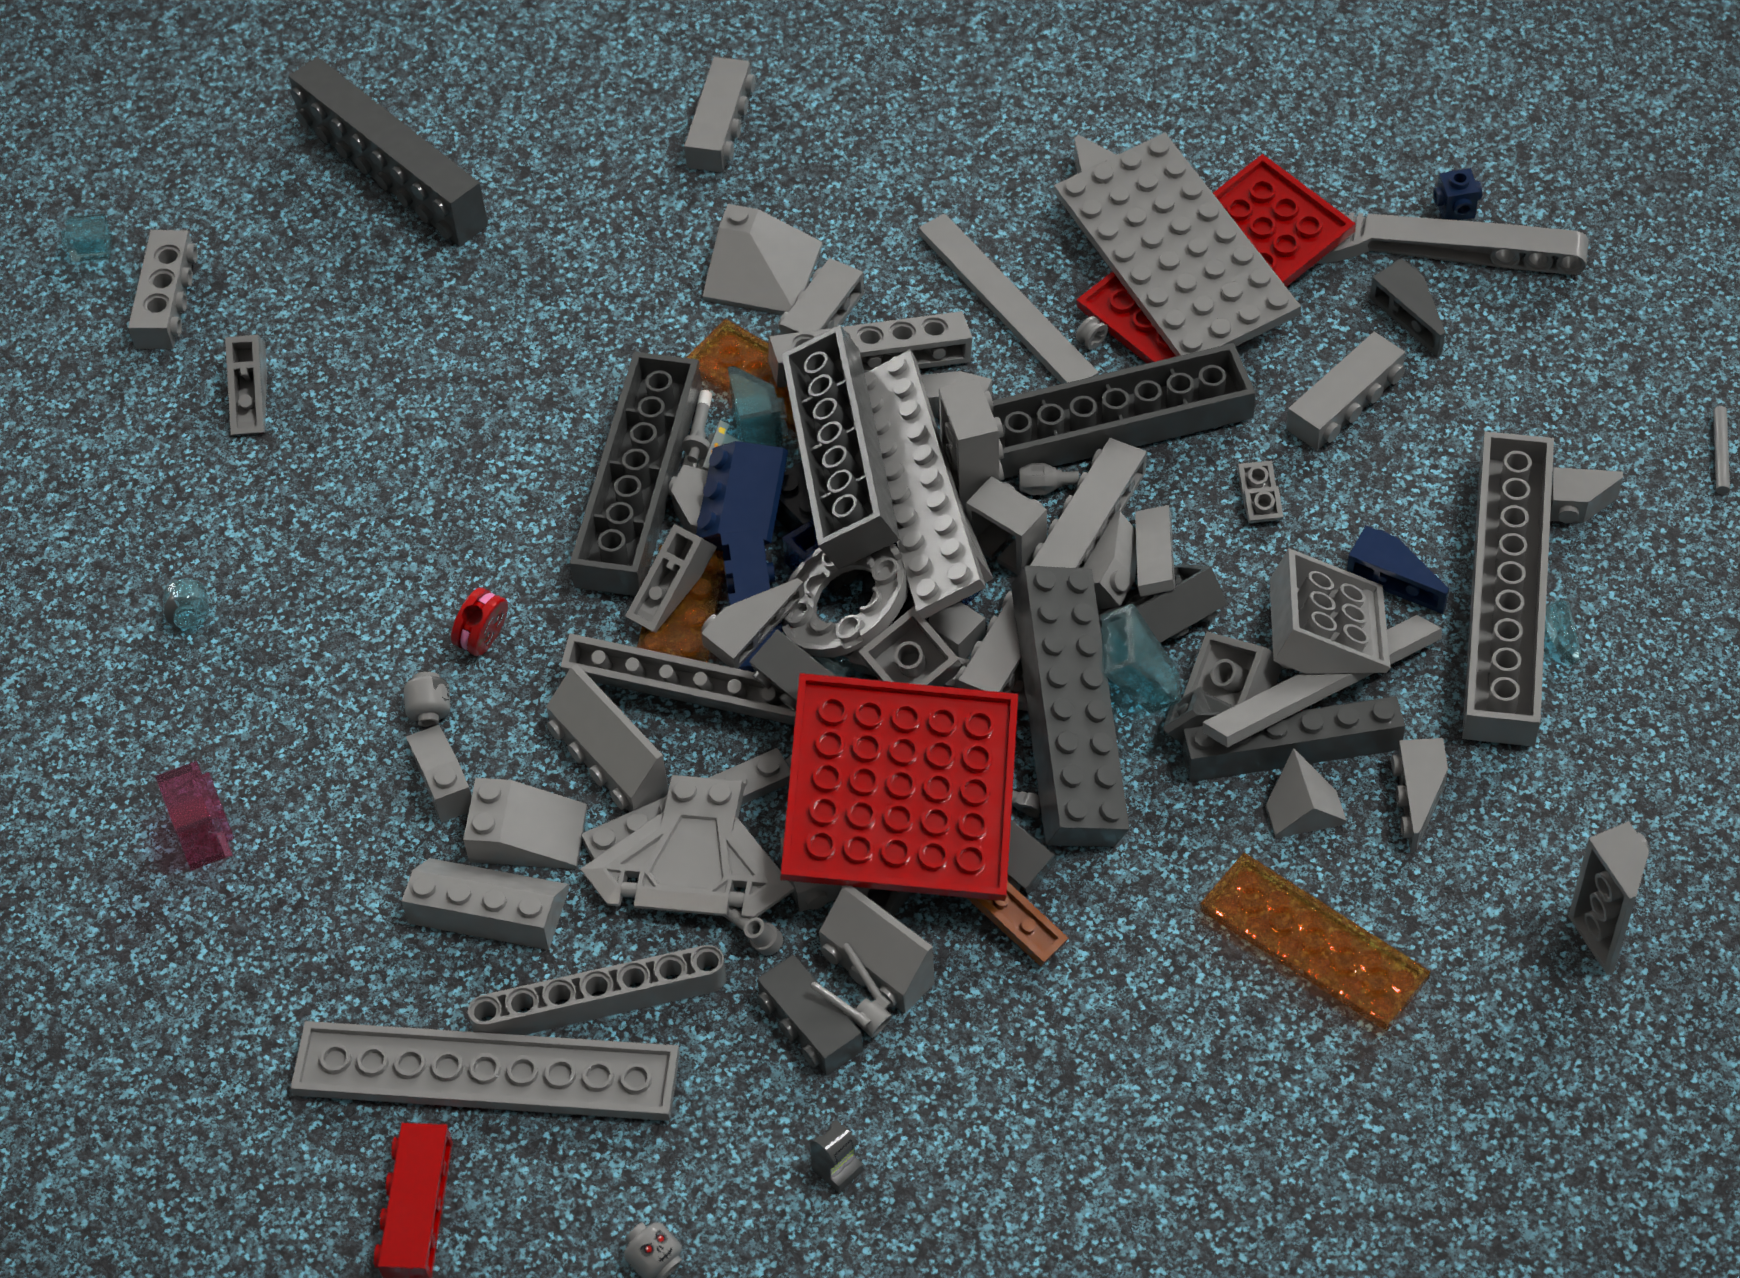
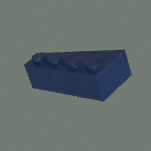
[720,528,783,672]

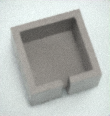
[966,476,1047,575]

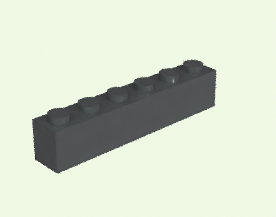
[1182,696,1406,783]

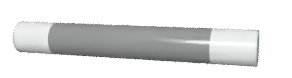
[683,390,712,467]

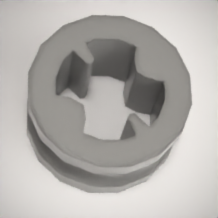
[1076,316,1108,350]

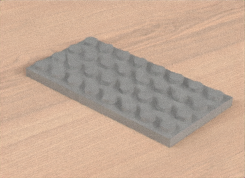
[1054,133,1301,357]

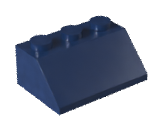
[696,441,788,555]

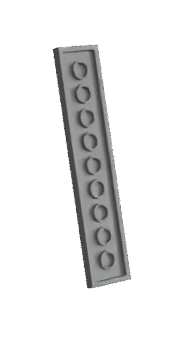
[864,350,986,619]
[290,1021,680,1121]

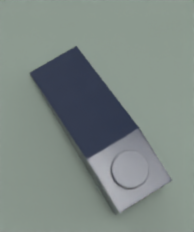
[1347,525,1449,614]

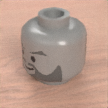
[404,672,451,727]

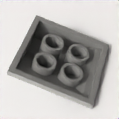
[702,204,823,315]

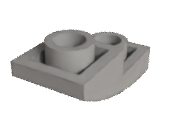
[1237,460,1283,523]

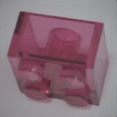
[155,761,234,871]

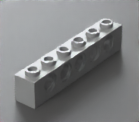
[768,311,973,388]

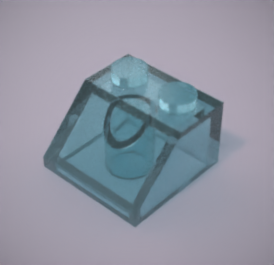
[727,366,788,448]

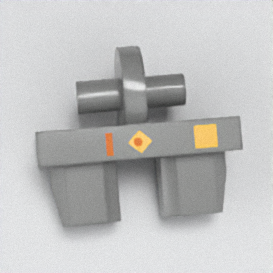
[682,420,741,471]

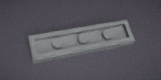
[1135,505,1175,596]

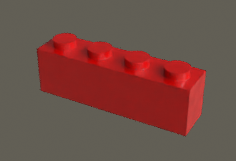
[374,1123,453,1278]

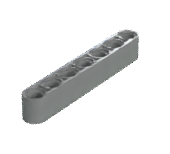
[468,945,727,1035]

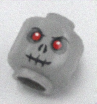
[624,1222,683,1278]

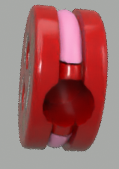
[451,587,508,656]

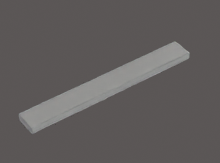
[919,213,1099,384]
[1203,615,1442,748]

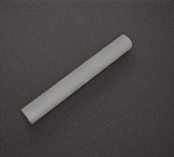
[1713,406,1730,495]

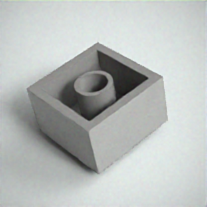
[858,606,962,686]

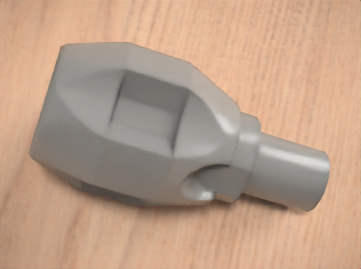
[1019,463,1079,495]

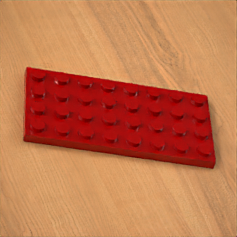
[1076,154,1356,363]

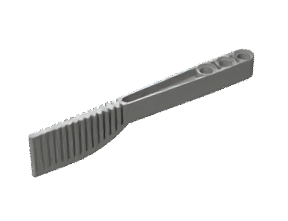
[1316,212,1589,275]

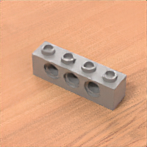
[128,230,198,349]

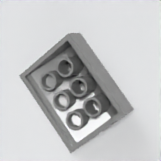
[1269,548,1391,674]

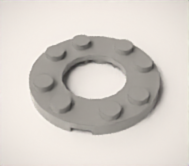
[782,543,909,658]

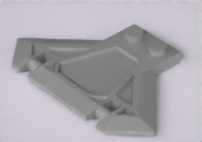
[581,775,795,919]

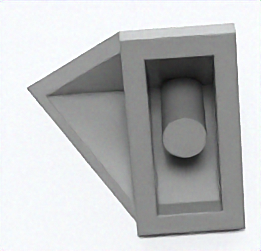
[1266,748,1347,838]

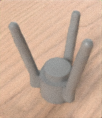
[811,943,892,1038]

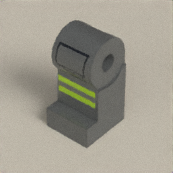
[810,1120,864,1193]

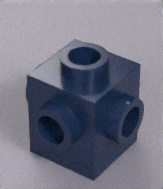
[1433,168,1482,220]

